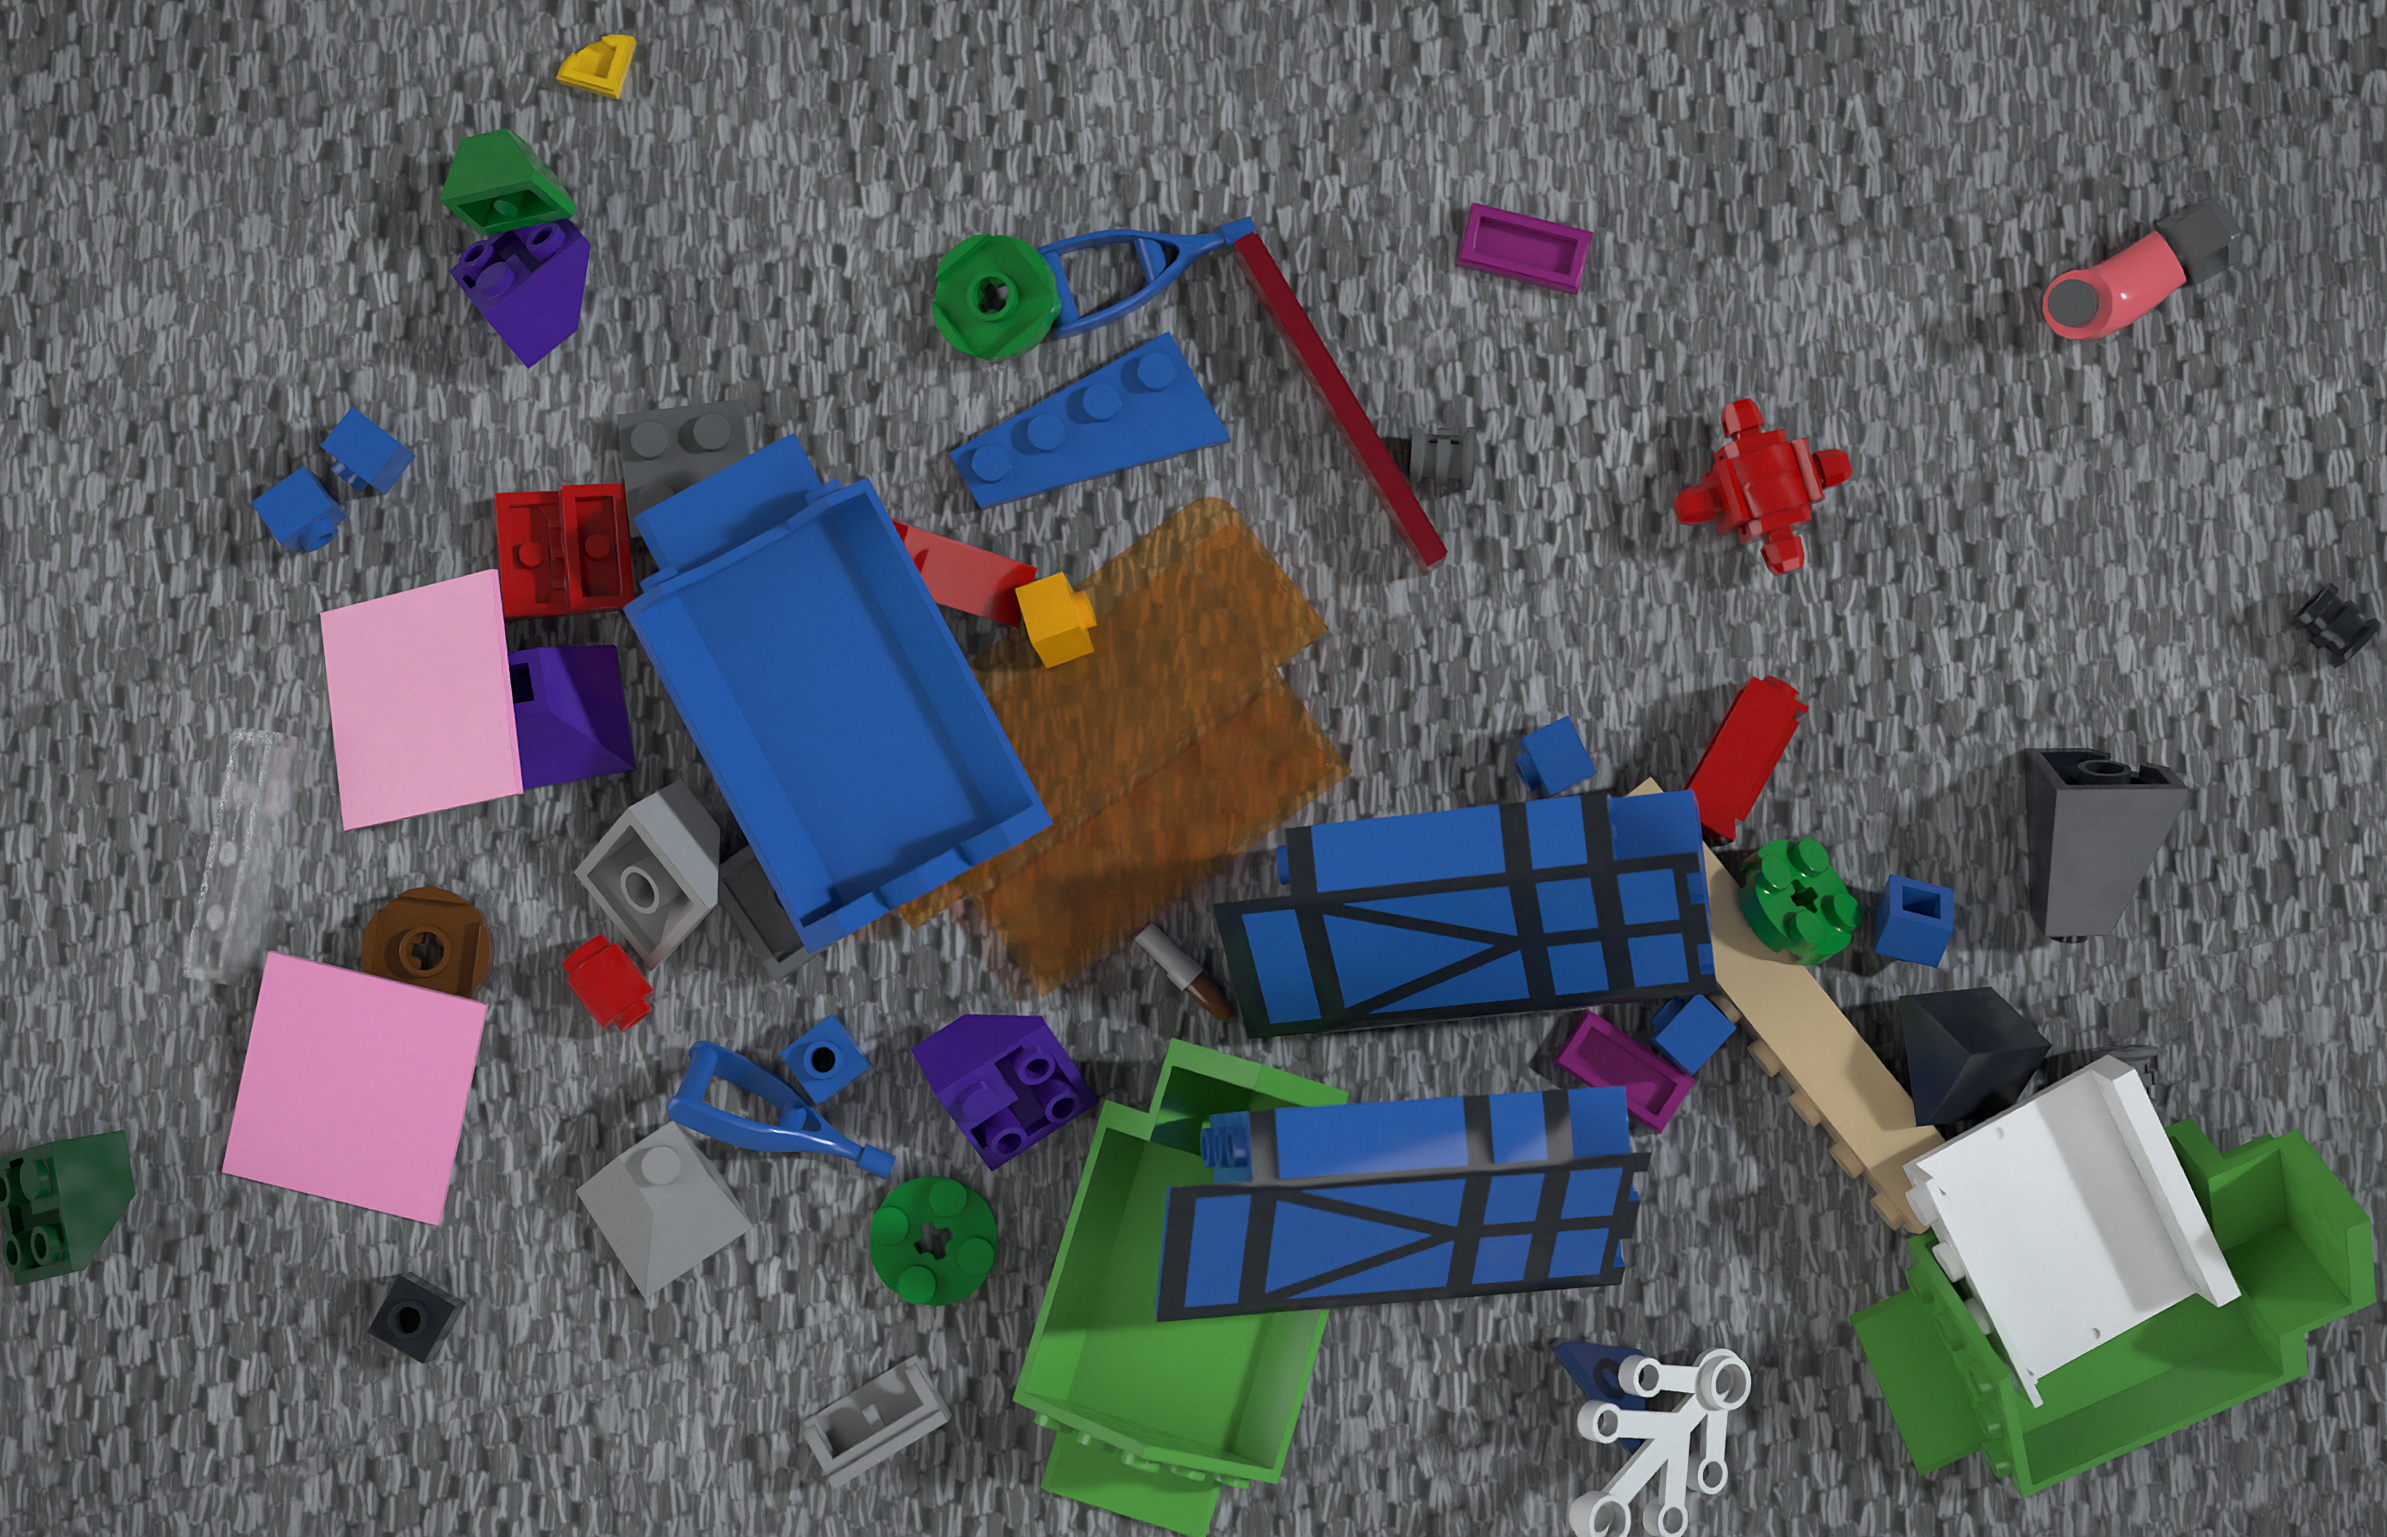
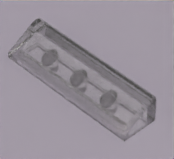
[183,727,310,990]

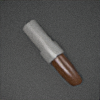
[1134,921,1235,1020]

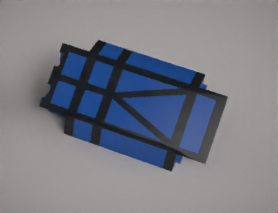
[1212,789,1718,1039]
[1155,1086,1652,1322]

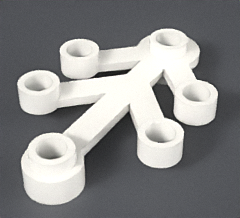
[1569,1347,1751,1537]

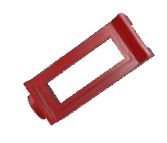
[1683,675,1809,846]

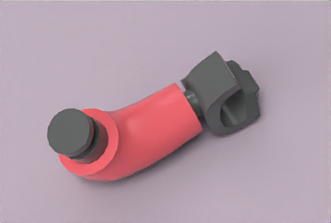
[2043,198,2242,341]

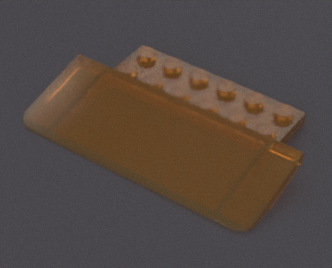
[897,497,1352,998]

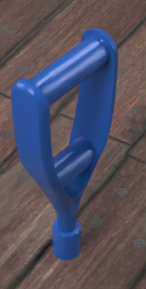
[1037,216,1256,339]
[666,1041,896,1180]

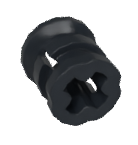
[2289,582,2381,668]

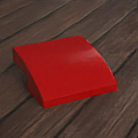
[493,483,634,622]

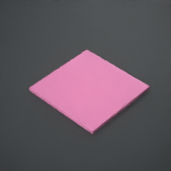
[320,569,523,831]
[222,950,489,1226]

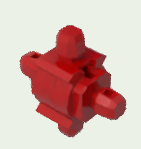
[1673,398,1852,577]

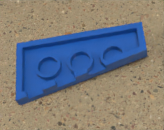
[949,331,1231,511]

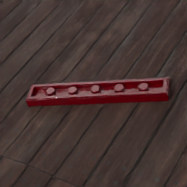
[1234,231,1448,576]

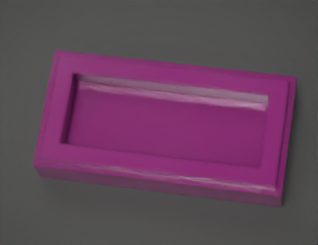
[1456,202,1593,296]
[1551,1009,1695,1134]

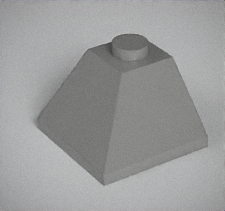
[574,779,720,971]
[576,1120,754,1299]

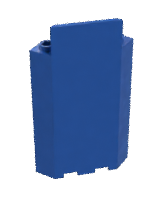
[623,433,1053,954]

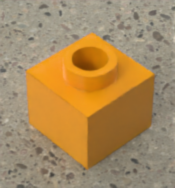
[1015,572,1097,669]

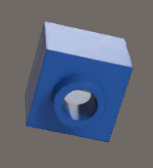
[321,407,416,495]
[251,466,348,554]
[1513,715,1597,799]
[1874,874,1954,968]
[1646,994,1737,1075]
[779,1015,874,1106]

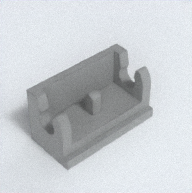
[803,1354,952,1490]

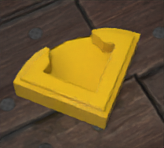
[556,34,637,100]

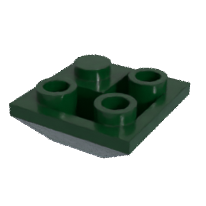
[0,1130,136,1286]

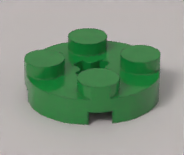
[932,234,1061,363]
[1738,838,1863,966]
[869,1175,999,1306]

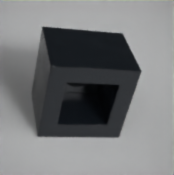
[367,1272,466,1364]

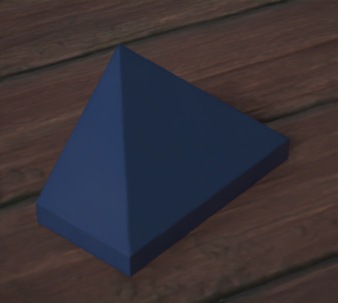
[1547,1337,1646,1456]

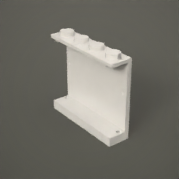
[1903,1054,2241,1408]

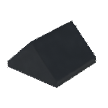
[1899,986,2052,1127]

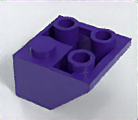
[449,218,591,369]
[507,645,637,791]
[911,1014,1099,1172]

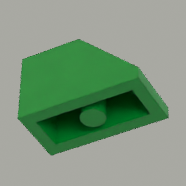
[439,128,577,237]

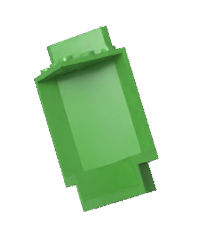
[1012,1038,1349,1537]
[1849,1117,2376,1499]

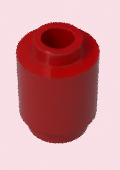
[562,934,655,1033]

